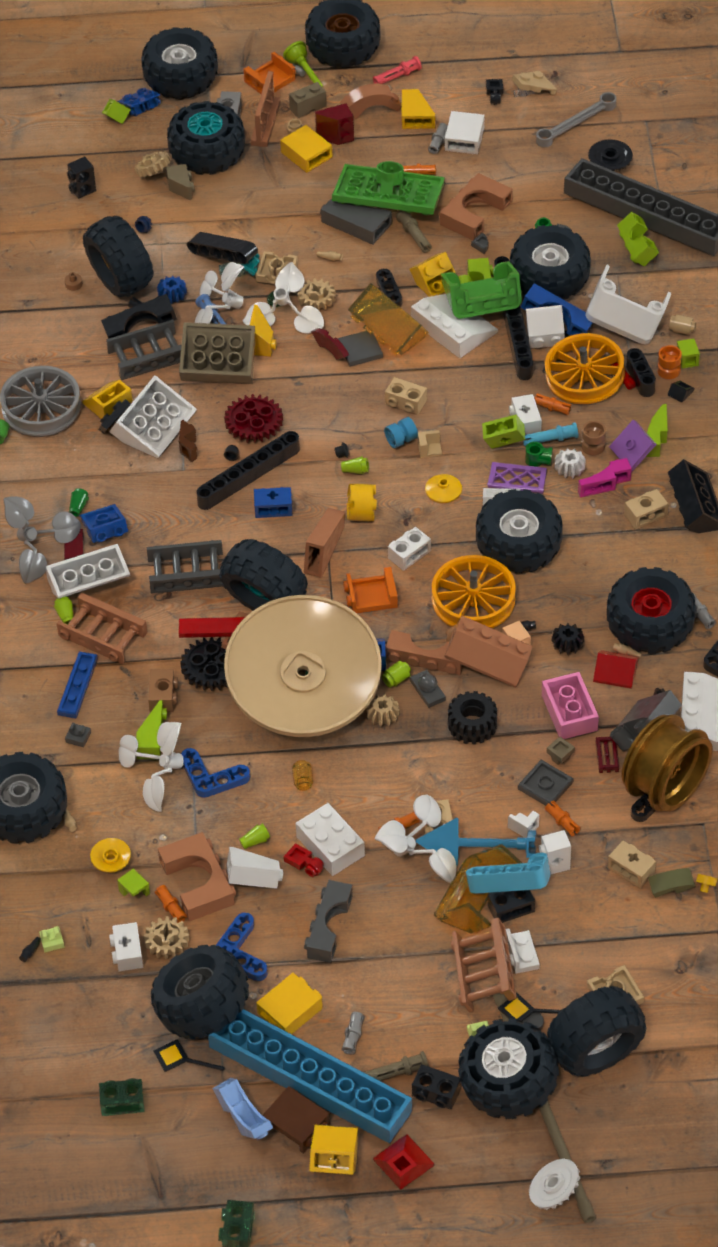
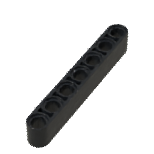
[196,431,300,510]

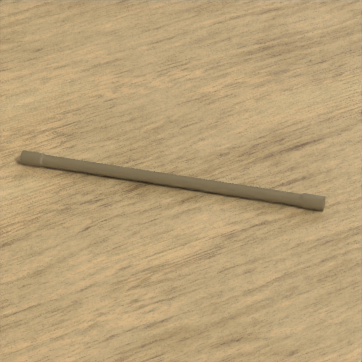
[491,984,596,1223]

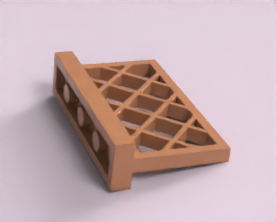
[251,71,280,147]

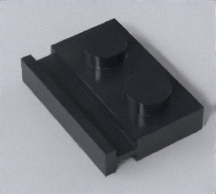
[98,399,131,434]

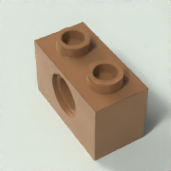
[148,669,178,712]

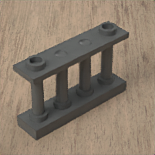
[106,320,182,380]
[147,540,224,594]

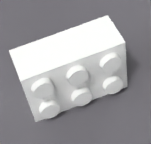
[296,803,365,876]

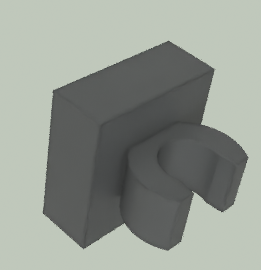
[65,723,91,748]

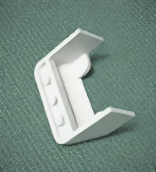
[585,265,671,345]

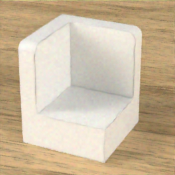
[508,811,539,838]

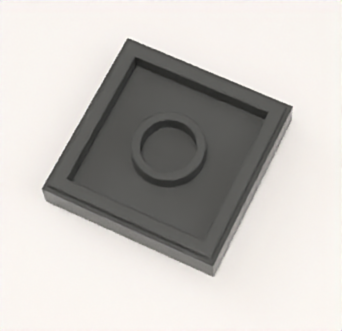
[338,330,383,367]
[518,759,574,806]

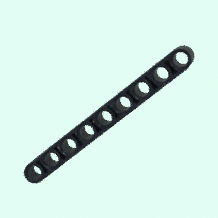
[494,256,533,380]

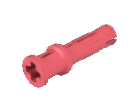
[373,56,422,84]

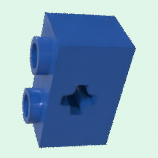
[254,487,292,518]

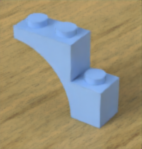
[212,1078,273,1140]

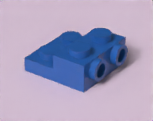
[80,504,128,543]

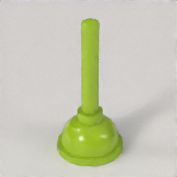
[283,41,323,87]

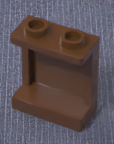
[262,1086,330,1154]

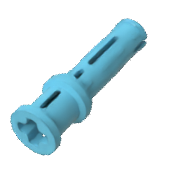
[523,422,579,446]

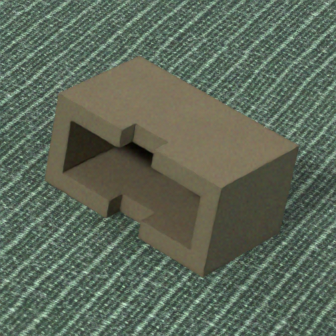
[289,82,327,118]

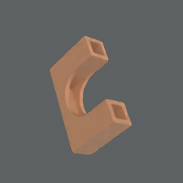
[439,173,513,240]
[158,832,236,921]

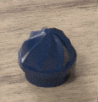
[135,216,153,233]

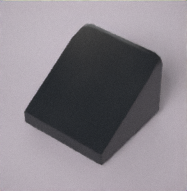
[668,380,695,402]

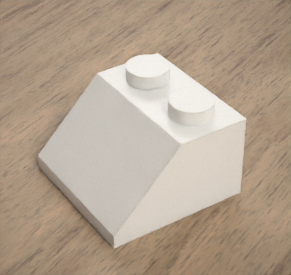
[526,305,565,349]

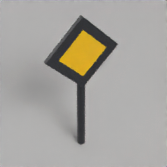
[498,993,561,1021]
[153,1039,225,1072]

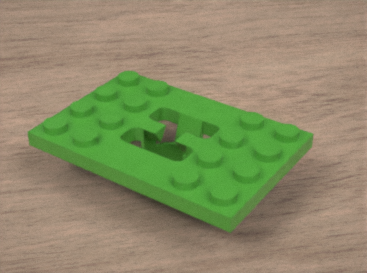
[332,161,445,215]

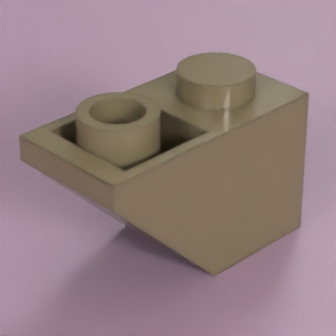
[166,164,195,200]

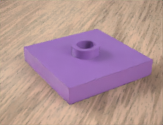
[609,420,657,472]

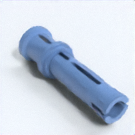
[195,294,226,324]

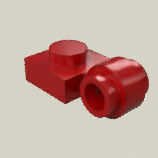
[284,843,324,877]

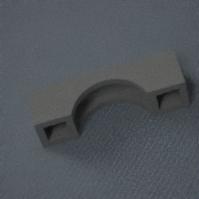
[304,880,353,963]

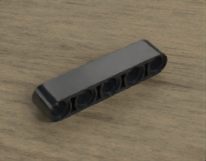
[187,232,258,264]

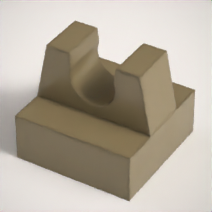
[547,737,575,765]

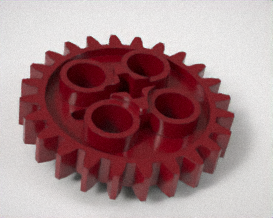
[224,394,283,443]

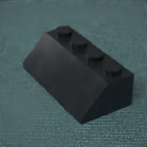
[668,459,718,533]

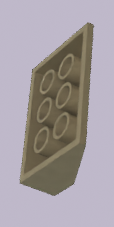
[179,322,255,384]

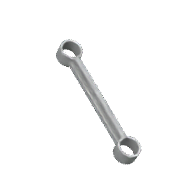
[536,92,616,147]

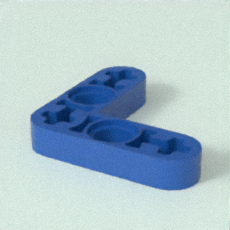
[181,748,250,798]
[216,913,268,981]

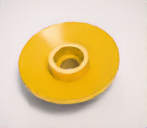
[425,474,462,503]
[90,838,131,873]

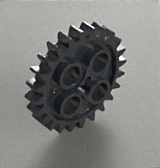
[180,637,227,691]

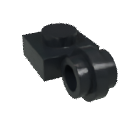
[486,79,503,105]

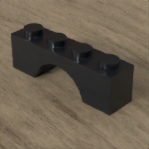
[101,294,177,339]

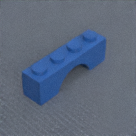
[520,284,593,336]

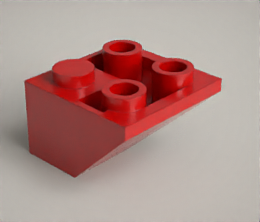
[373,1134,434,1190]

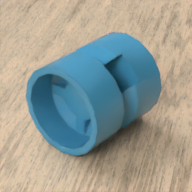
[384,417,418,448]

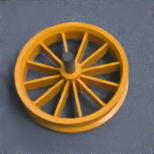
[545,333,625,404]
[432,555,516,628]

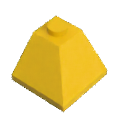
[250,305,276,357]

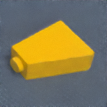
[402,89,435,129]

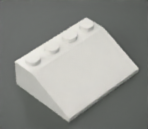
[411,294,498,358]
[109,375,197,458]
[681,672,718,751]

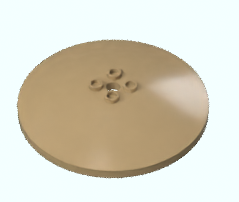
[224,595,381,737]

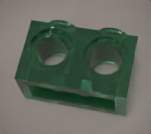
[99,1078,145,1116]
[218,1200,255,1247]

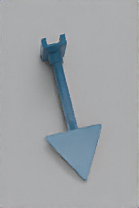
[416,817,537,866]

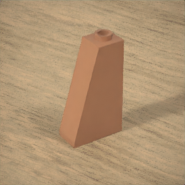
[304,508,345,577]

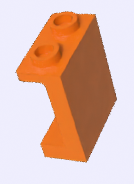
[243,52,296,94]
[343,567,398,613]

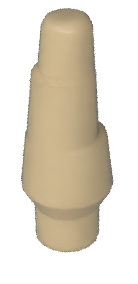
[317,251,343,261]
[612,643,641,658]
[63,809,77,832]

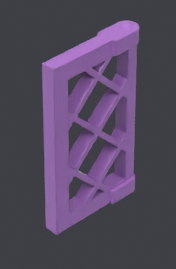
[487,462,547,494]

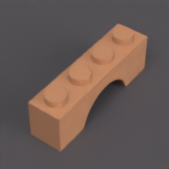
[385,630,464,675]

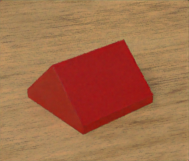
[593,650,639,689]

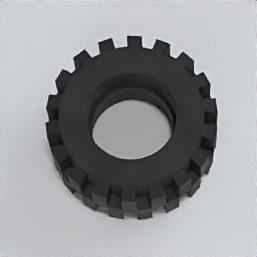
[448,691,497,744]

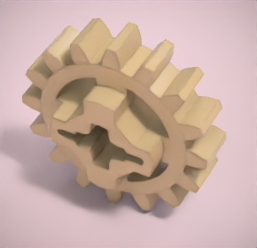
[135,151,171,177]
[297,278,336,311]
[144,916,189,959]

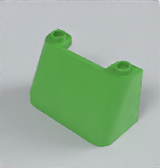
[441,261,522,318]

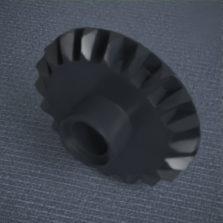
[588,139,633,171]

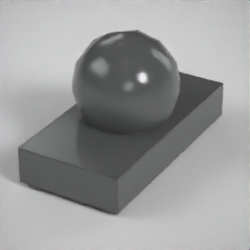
[410,670,446,708]

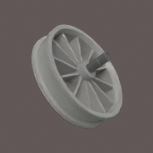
[0,366,81,436]

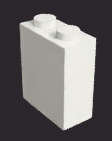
[445,111,485,154]

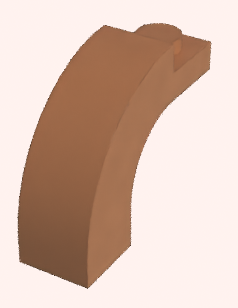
[340,83,402,119]

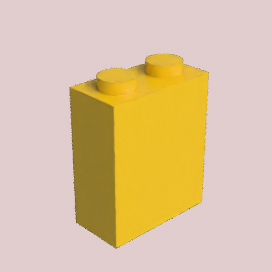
[280,125,333,173]
[256,973,323,1034]

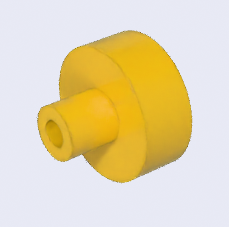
[696,873,718,893]

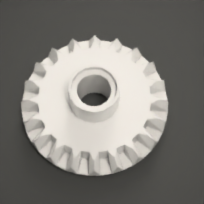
[529,1159,580,1210]

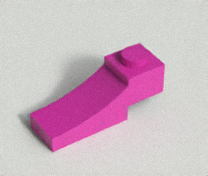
[578,458,632,498]

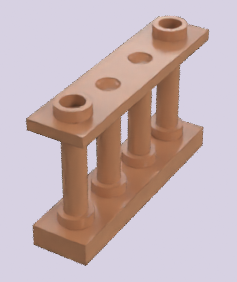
[57,592,147,664]
[451,918,517,1012]

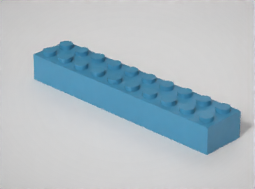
[208,1009,412,1144]

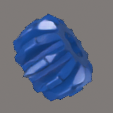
[157,275,187,304]

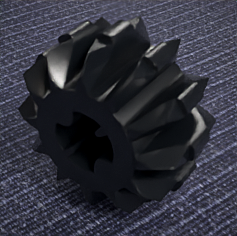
[551,623,585,655]

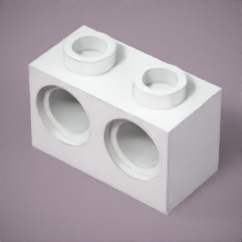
[388,527,431,571]

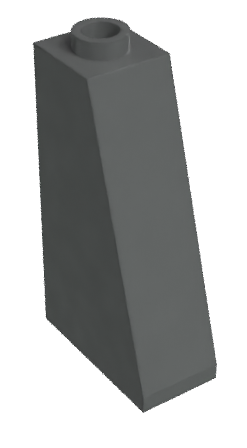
[320,199,392,245]

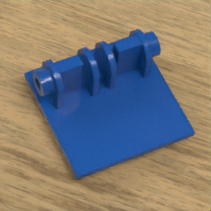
[118,88,161,116]

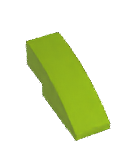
[646,404,668,457]

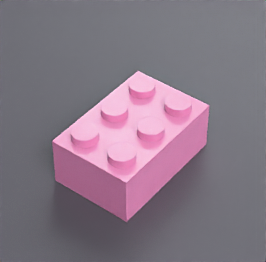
[542,672,599,739]

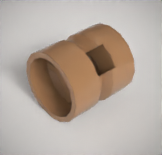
[581,421,606,456]

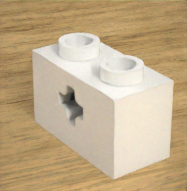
[509,394,542,435]
[539,830,571,874]
[109,922,143,971]

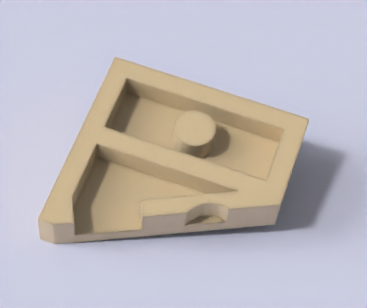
[512,71,557,95]

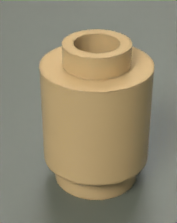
[669,315,696,335]

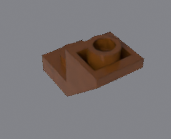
[179,419,197,462]

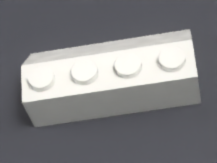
[46,544,130,599]

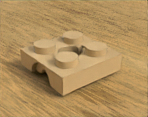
[256,251,298,284]
[587,965,644,1005]

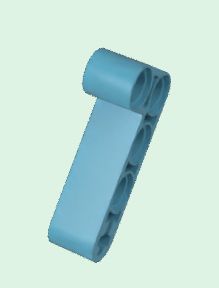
[466,853,551,894]

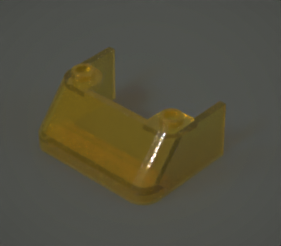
[434,844,522,933]

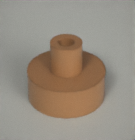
[64,272,82,291]

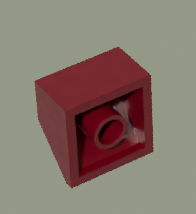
[315,103,354,145]

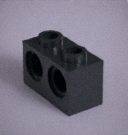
[67,157,96,199]
[487,890,535,923]
[412,1064,461,1110]

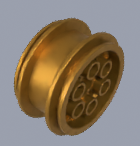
[621,714,713,811]

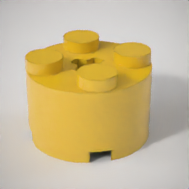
[346,483,377,522]

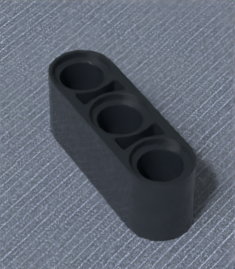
[626,348,656,397]

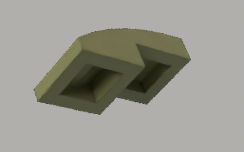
[648,868,696,898]

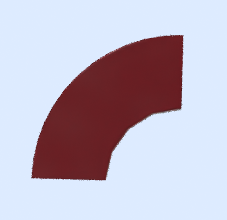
[311,328,349,360]

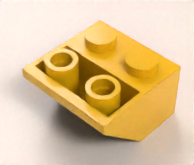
[409,252,456,297]
[82,379,133,419]
[309,1125,358,1175]

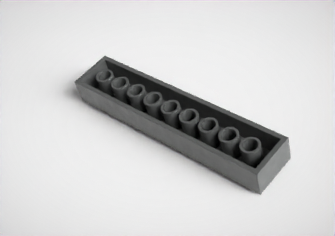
[564,158,718,256]

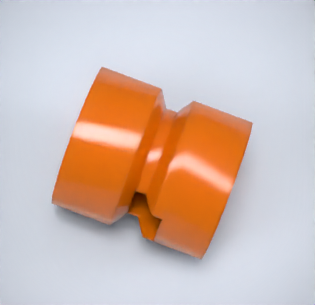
[657,345,682,379]

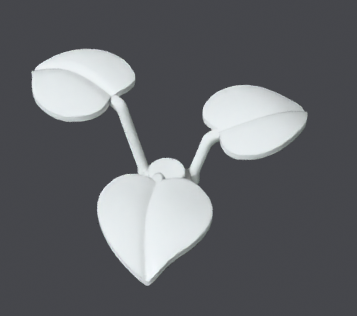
[195,262,244,324]
[243,262,324,334]
[119,722,184,812]
[375,794,456,884]

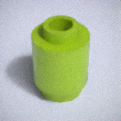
[381,661,411,688]

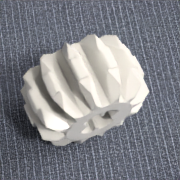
[554,448,586,479]

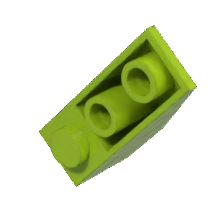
[136,700,167,759]

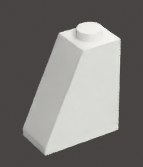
[226,847,283,889]

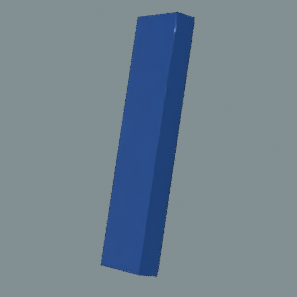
[57,651,98,719]

